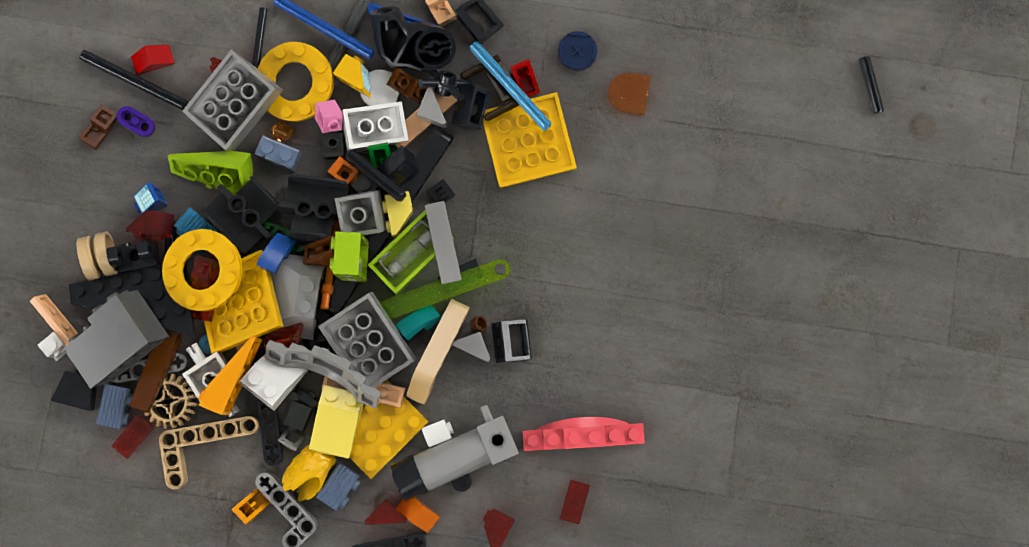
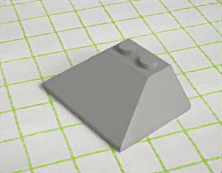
[269,254,326,340]

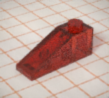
[191,256,220,322]

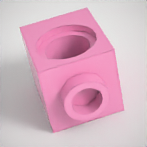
[315,100,343,133]

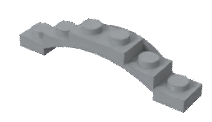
[265,340,381,409]

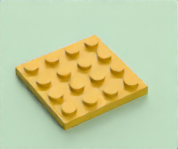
[483,92,577,188]
[194,250,284,354]
[314,380,429,479]

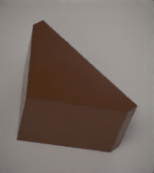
[303,235,335,267]

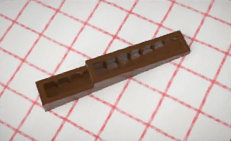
[129,329,183,413]

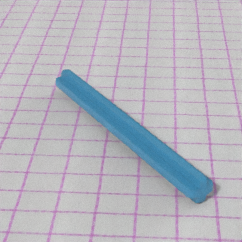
[470,41,551,131]

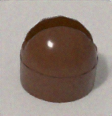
[470,316,487,333]

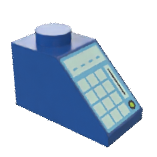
[133,182,168,216]

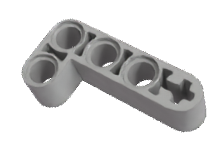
[255,472,318,547]

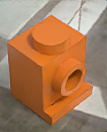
[327,156,359,188]

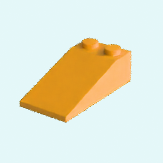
[198,336,262,415]

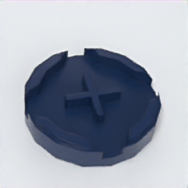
[558,31,597,71]

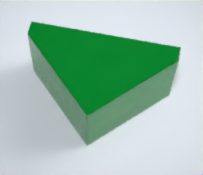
[368,142,391,169]

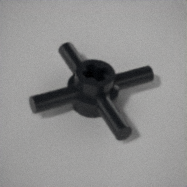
[418,70,472,101]

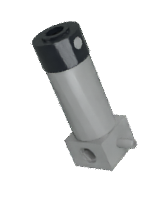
[390,405,519,502]

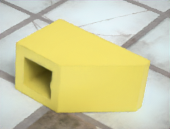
[382,191,413,237]

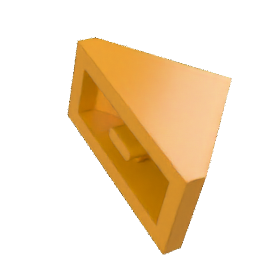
[232,488,271,525]

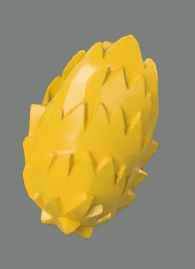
[282,444,336,502]

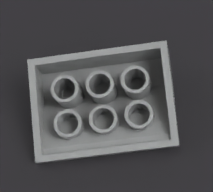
[182,49,283,151]
[318,292,417,387]

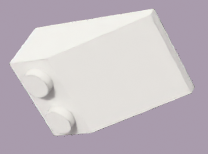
[342,102,409,153]
[240,339,308,411]

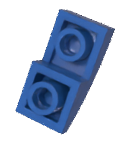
[257,233,296,274]

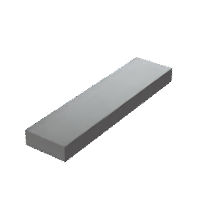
[425,201,462,285]

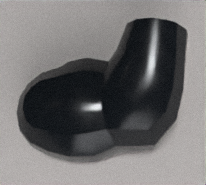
[370,6,456,72]

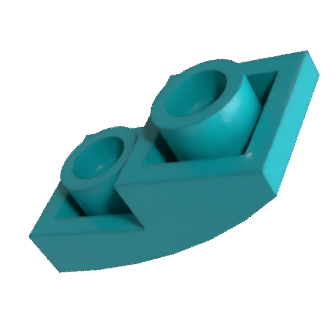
[396,305,442,341]

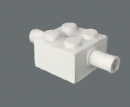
[182,343,240,418]

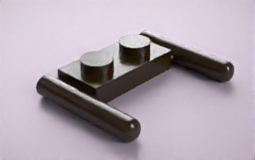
[460,55,519,121]

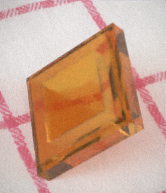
[269,121,296,141]

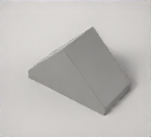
[417,87,448,128]
[452,332,490,363]

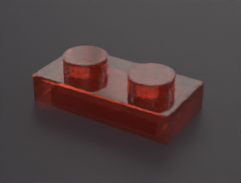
[112,414,155,459]
[559,479,590,524]

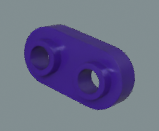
[117,106,155,137]

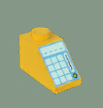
[333,54,372,98]

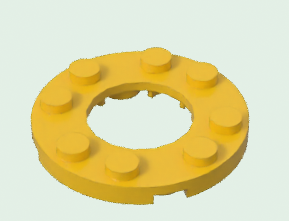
[258,42,334,122]
[162,229,243,311]

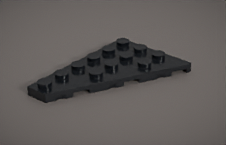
[69,261,196,337]

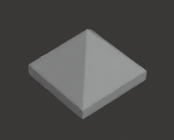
[278,429,305,451]

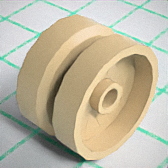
[76,231,118,281]

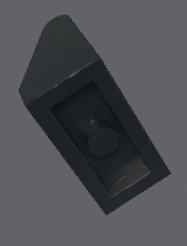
[455,0,504,44]
[491,319,532,363]

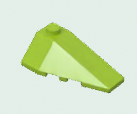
[168,151,254,195]

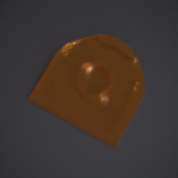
[608,73,651,116]

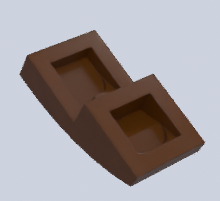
[79,104,117,150]

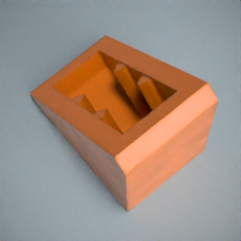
[396,497,440,533]

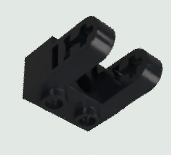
[106,239,161,273]

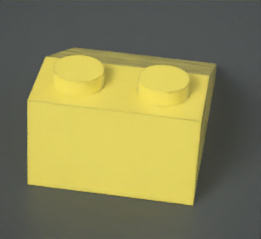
[309,385,364,459]

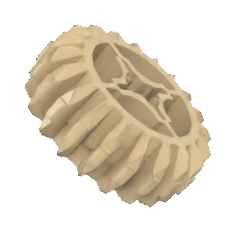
[144,374,197,429]

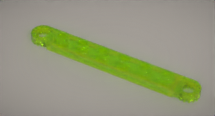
[380,259,511,319]

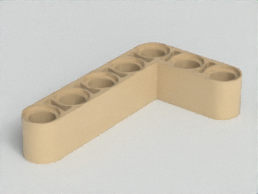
[406,299,470,405]
[159,416,260,489]

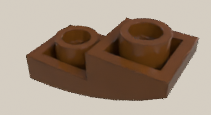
[386,68,429,105]

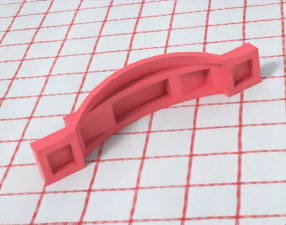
[522,417,645,451]

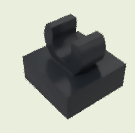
[427,179,455,203]

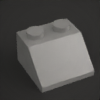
[335,189,387,235]

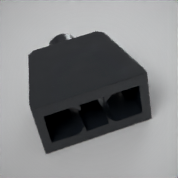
[51,370,97,411]

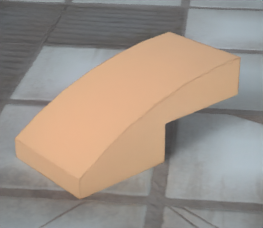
[424,0,457,27]

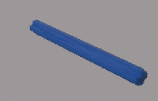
[273,0,375,60]

